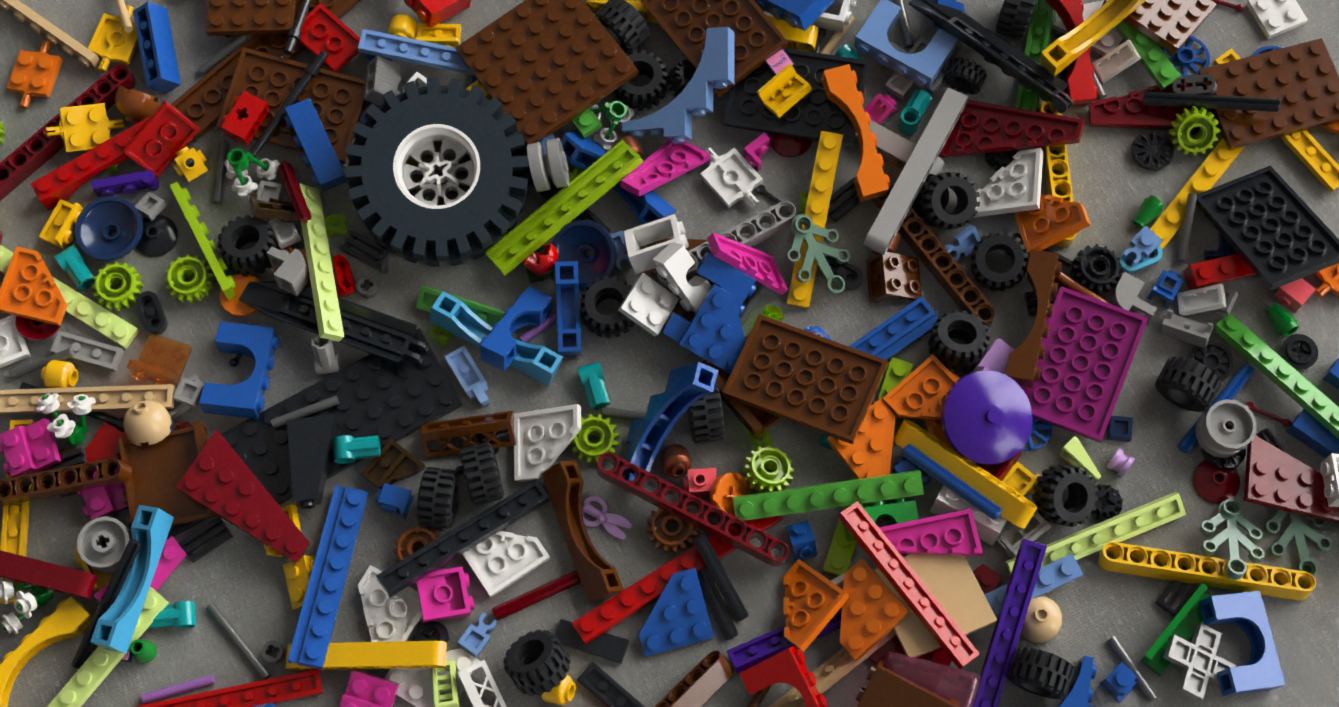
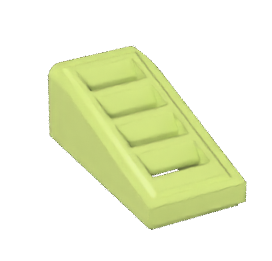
[1060,436,1101,485]
[431,660,461,707]

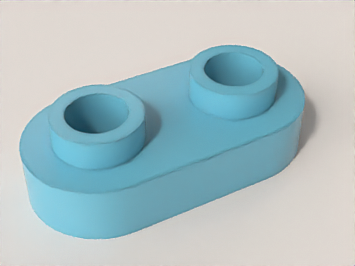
[1119,245,1163,274]

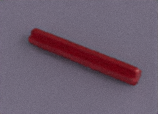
[278,161,312,224]
[492,570,581,620]

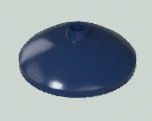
[75,196,143,261]
[552,220,617,288]

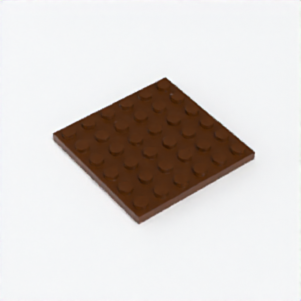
[455,0,639,144]

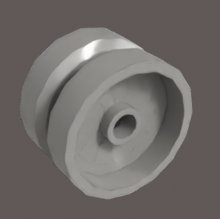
[527,138,570,192]
[1196,399,1256,458]
[77,516,132,575]

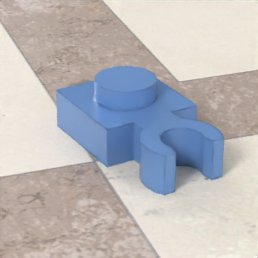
[944,225,980,261]
[1122,226,1163,267]
[611,230,633,273]
[457,613,497,658]

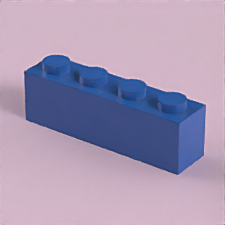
[133,1,181,94]
[284,98,347,192]

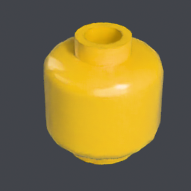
[387,14,417,39]
[41,360,78,388]
[541,675,576,706]

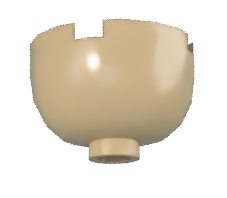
[123,400,173,446]
[1020,596,1062,644]

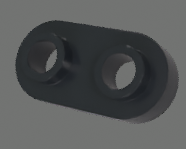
[820,256,863,290]
[136,291,168,335]

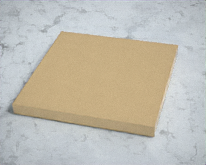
[874,554,997,661]

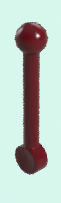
[1212,0,1244,12]
[1245,401,1291,427]

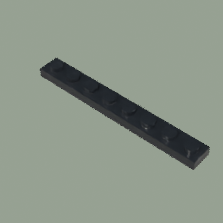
[376,480,550,598]

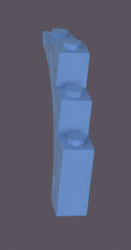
[622,27,734,144]

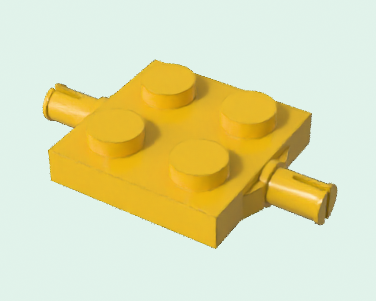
[88,5,139,73]
[45,103,124,152]

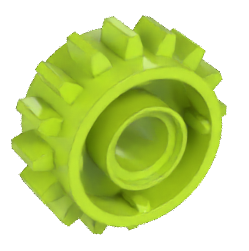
[1169,106,1220,156]
[164,254,215,304]
[92,261,144,311]
[570,414,620,465]
[742,445,794,493]

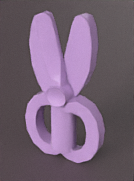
[582,496,632,540]

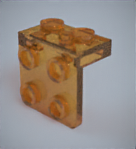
[127,334,192,388]

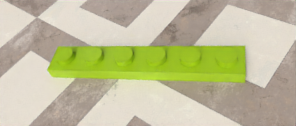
[170,181,237,300]

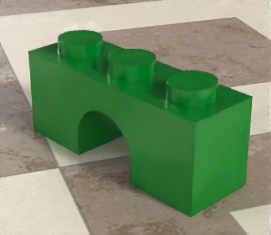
[844,498,919,541]

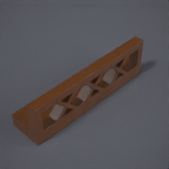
[419,411,517,458]

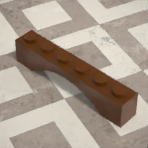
[1005,249,1062,388]
[541,461,624,603]

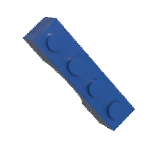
[555,261,582,357]
[479,286,552,371]

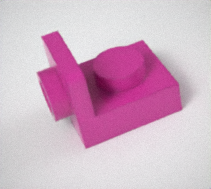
[864,93,898,125]
[743,132,770,172]

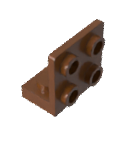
[866,252,922,303]

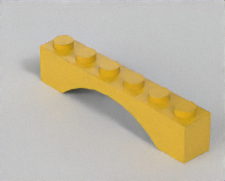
[1039,0,1146,77]
[0,596,93,707]

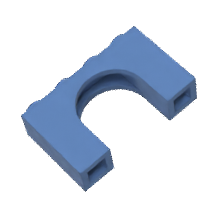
[854,0,958,88]

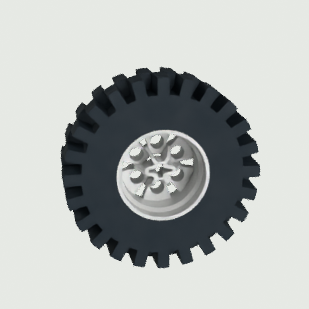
[345,78,530,267]

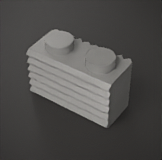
[364,55,402,106]

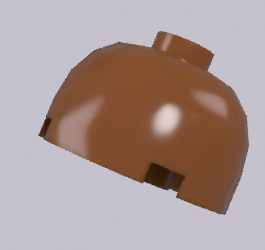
[114,85,161,124]

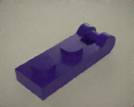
[91,170,160,198]

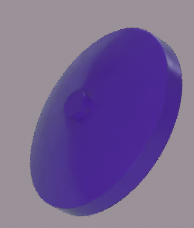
[941,370,1033,465]

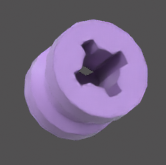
[1106,448,1135,478]

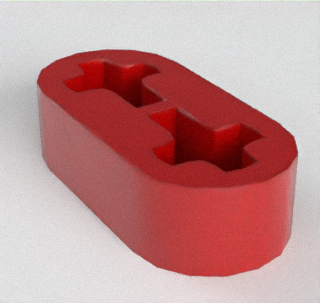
[331,254,355,298]

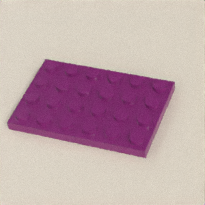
[1021,286,1148,443]

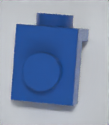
[785,520,817,561]

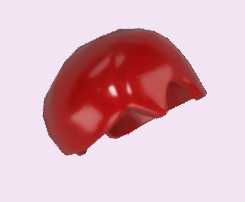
[524,244,558,275]

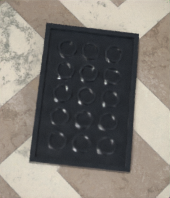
[723,48,870,147]
[1196,165,1339,291]

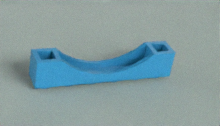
[429,291,563,387]
[90,505,174,654]

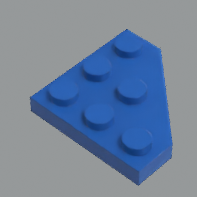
[678,284,746,374]
[638,567,714,657]

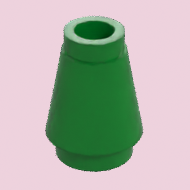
[1132,195,1164,229]
[1266,303,1299,338]
[130,640,157,664]

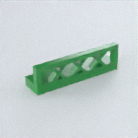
[1140,583,1210,677]

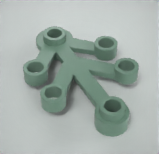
[786,214,850,295]
[1199,499,1265,580]
[1264,510,1332,576]

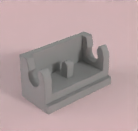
[1161,309,1213,348]
[995,511,1051,559]

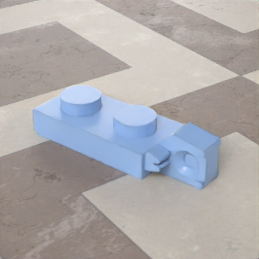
[444,346,490,408]

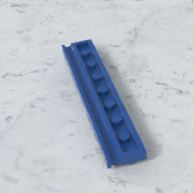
[793,296,938,425]
[288,484,369,670]

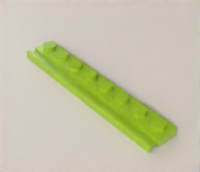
[485,139,643,275]

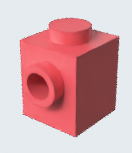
[1274,278,1316,313]
[684,468,717,498]

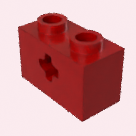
[221,91,270,147]

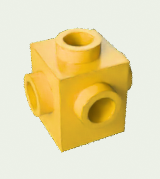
[173,147,208,182]

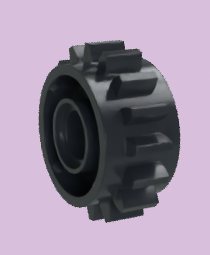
[1071,244,1123,294]

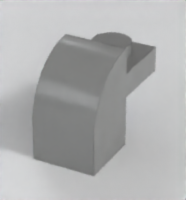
[267,247,309,296]
[1111,272,1157,323]

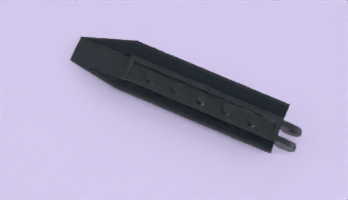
[908,0,1074,114]
[239,281,429,365]

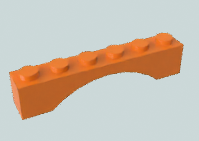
[821,64,891,202]

